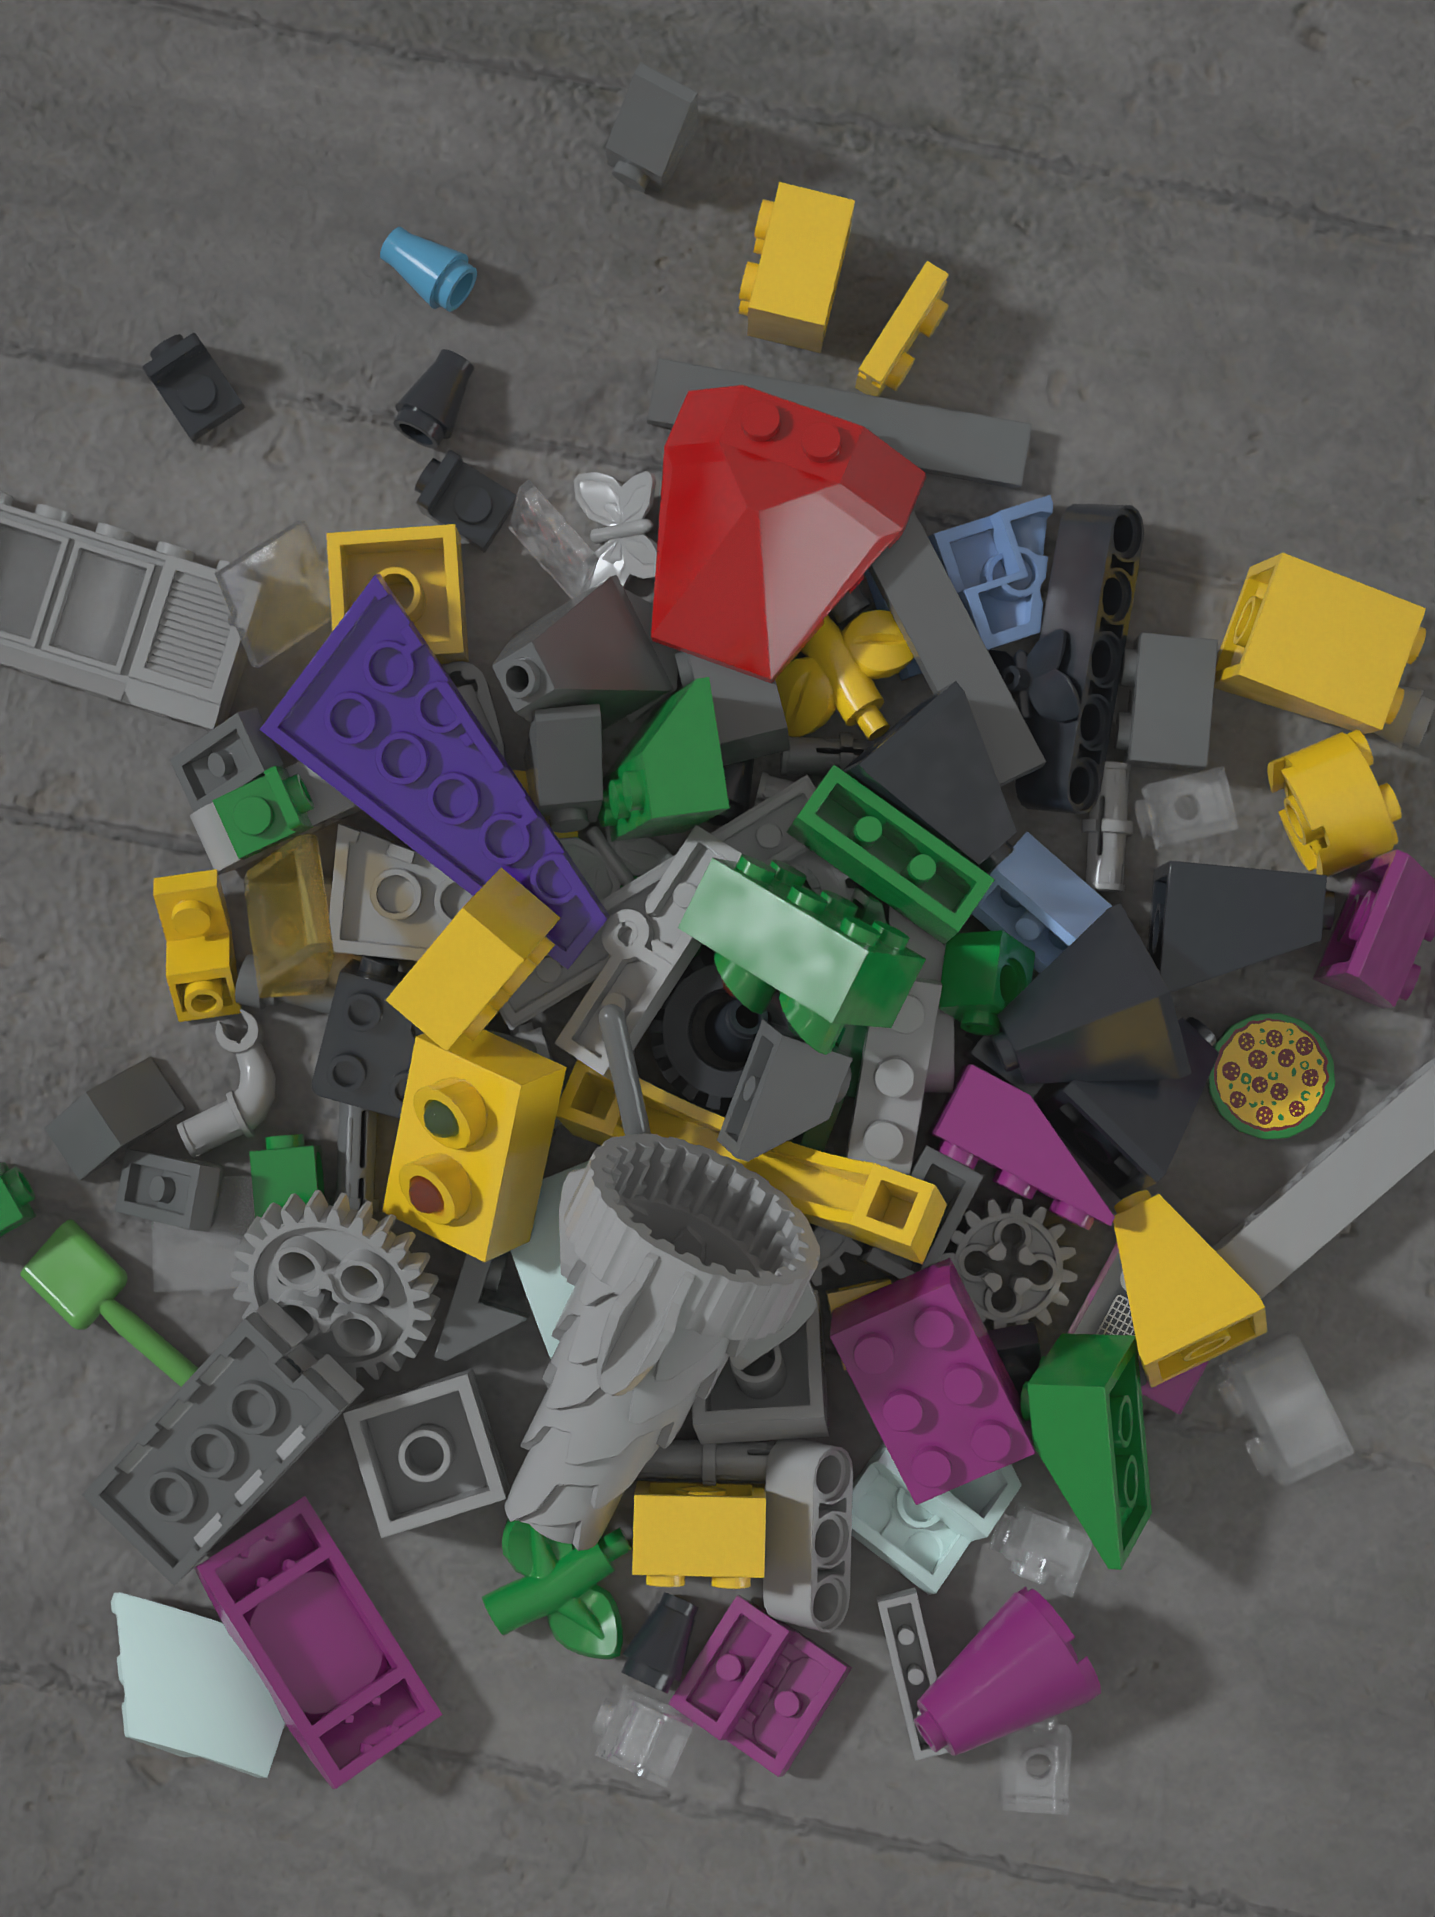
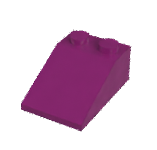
[1313,850,1435,1009]

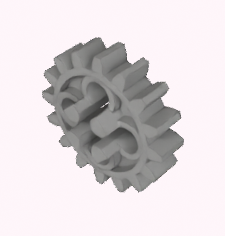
[940,1197,1077,1330]

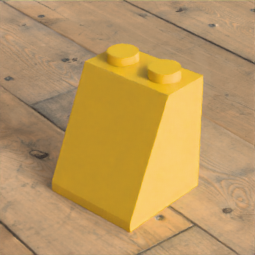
[1214,553,1426,734]

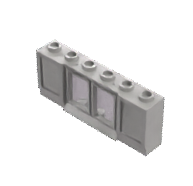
[0,491,268,732]

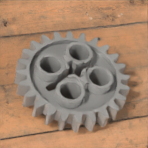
[231,1190,440,1381]

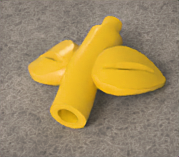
[775,610,914,741]

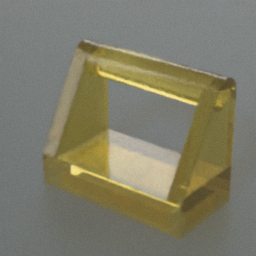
[244,834,335,998]

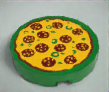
[1206,1013,1335,1139]

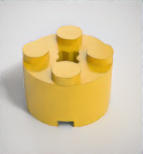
[1267,729,1402,877]

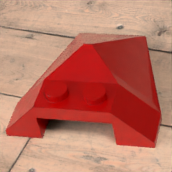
[651,385,926,684]

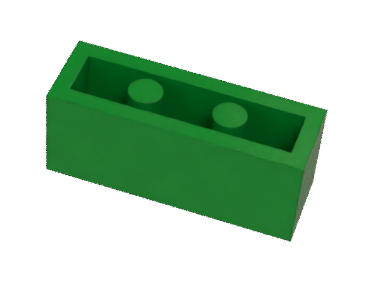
[786,765,995,945]

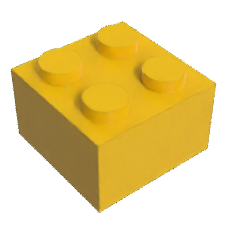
[738,182,855,353]
[326,524,469,664]
[386,867,561,1052]
[632,1481,766,1589]

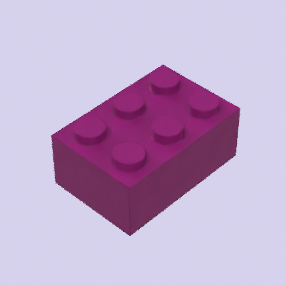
[830,1257,1035,1505]

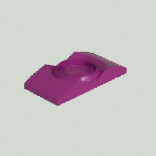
[194,1496,443,1789]

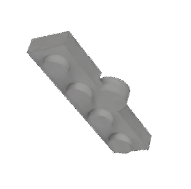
[555,825,742,1081]

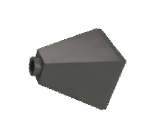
[492,575,674,731]

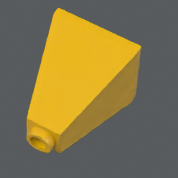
[1113,1190,1267,1388]

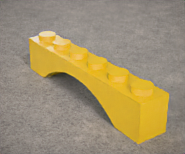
[556,1059,947,1265]

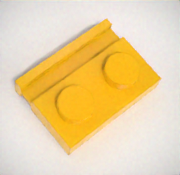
[855,261,949,397]

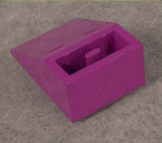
[928,1064,1115,1230]

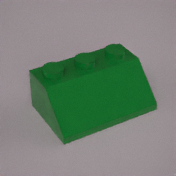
[598,677,729,842]

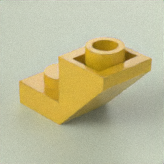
[153,869,242,1022]

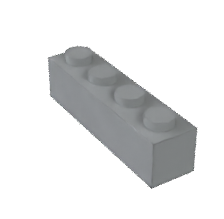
[876,1587,949,1761]

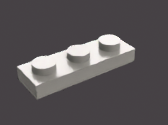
[845,977,942,1175]

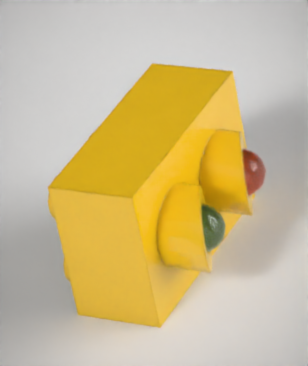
[382,1029,566,1262]

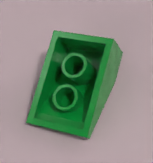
[1021,1333,1152,1570]

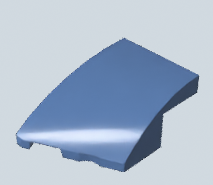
[865,495,1053,681]

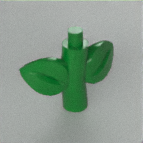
[482,1519,633,1660]

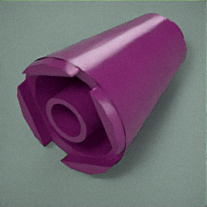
[914,1586,1101,1756]

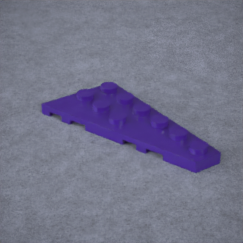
[260,574,610,970]

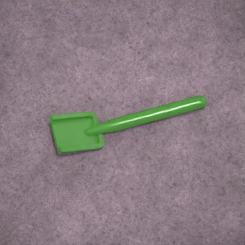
[20,1219,198,1387]

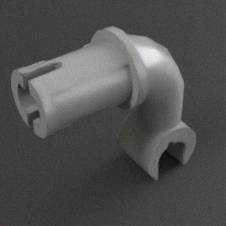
[177,1009,276,1158]

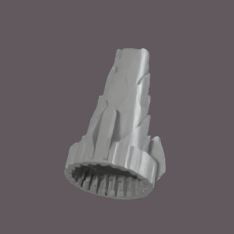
[504,1133,821,1551]

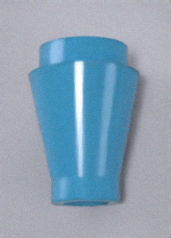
[380,227,477,312]

